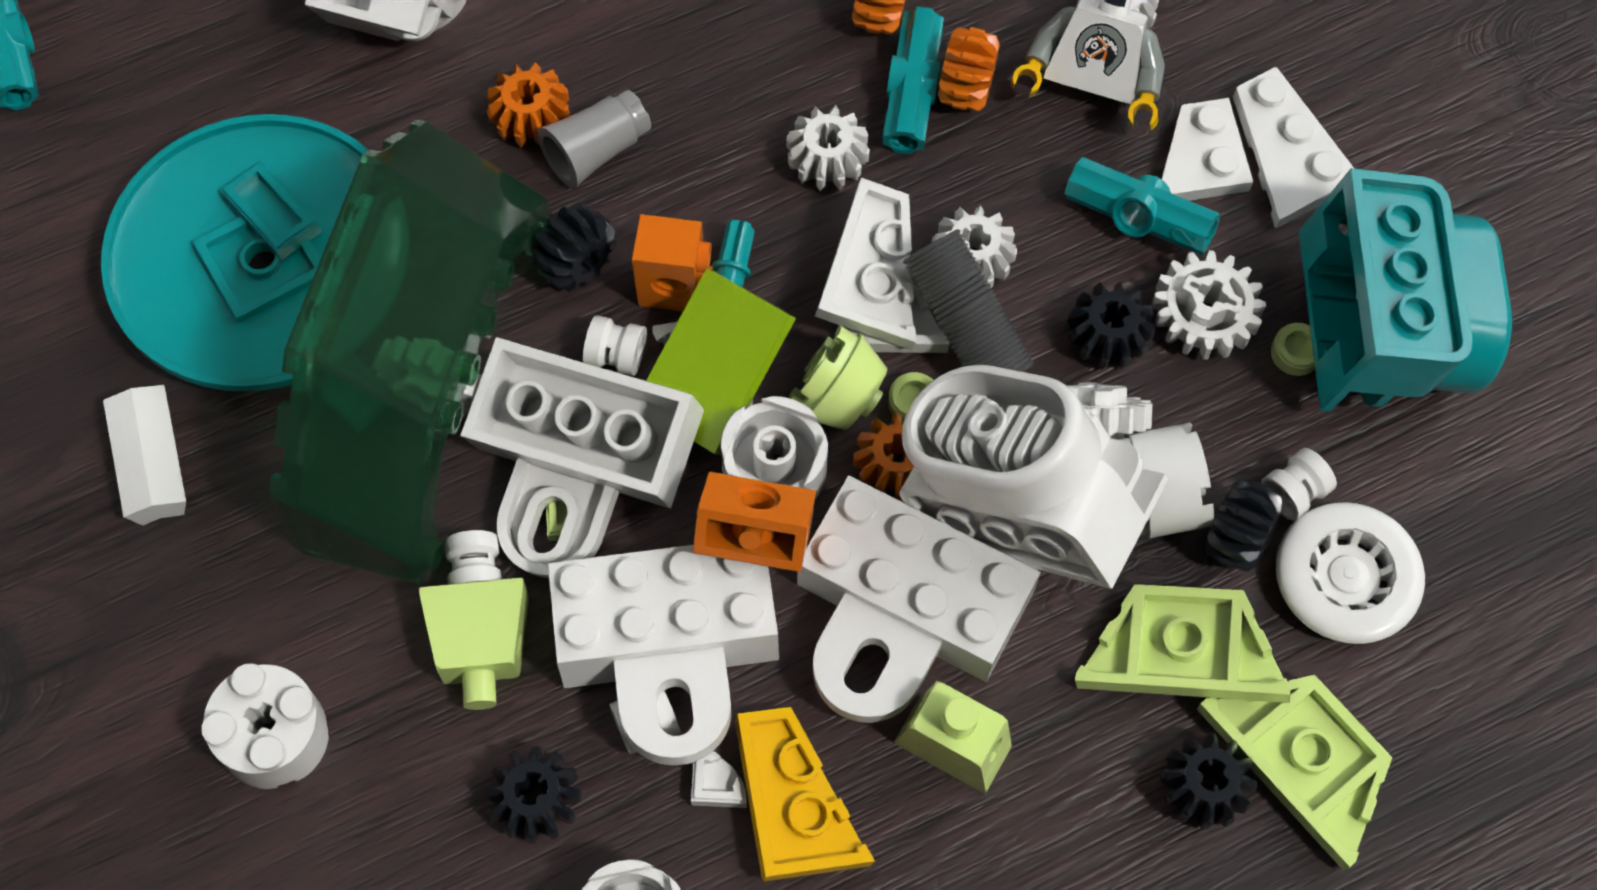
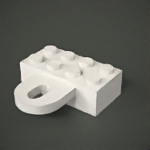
[460,337,704,578]
[797,475,1041,723]
[548,545,779,765]

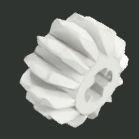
[786,105,870,191]
[932,204,1017,289]

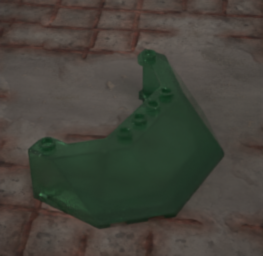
[269,119,552,586]

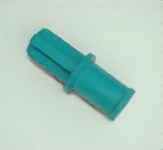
[711,220,755,287]

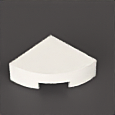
[691,751,747,808]

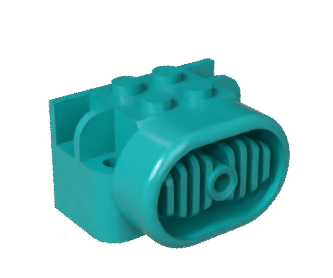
[1299,168,1512,412]

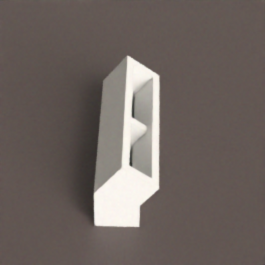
[103,385,186,526]

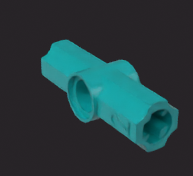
[0,0,39,111]
[883,6,944,155]
[1064,157,1220,256]

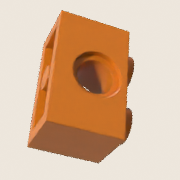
[632,214,713,312]
[693,472,816,572]

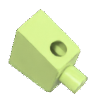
[419,578,529,710]
[894,681,1012,794]

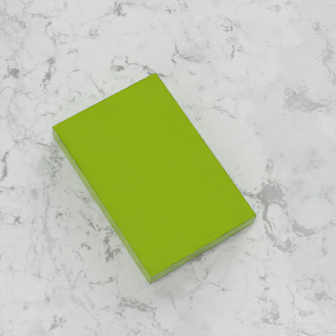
[646,268,796,455]

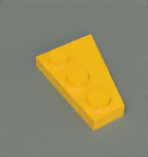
[734,707,875,882]

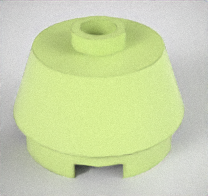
[789,325,887,430]

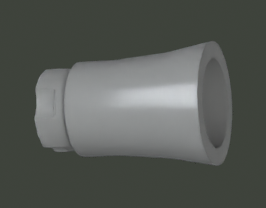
[537,90,651,189]

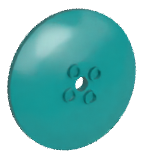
[101,114,411,392]

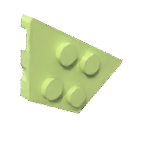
[1075,584,1290,703]
[1197,675,1392,872]

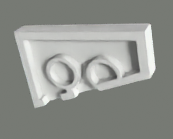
[1233,67,1354,229]
[815,178,916,350]

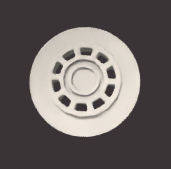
[1276,502,1425,644]

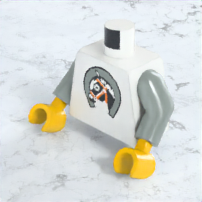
[1011,0,1165,130]

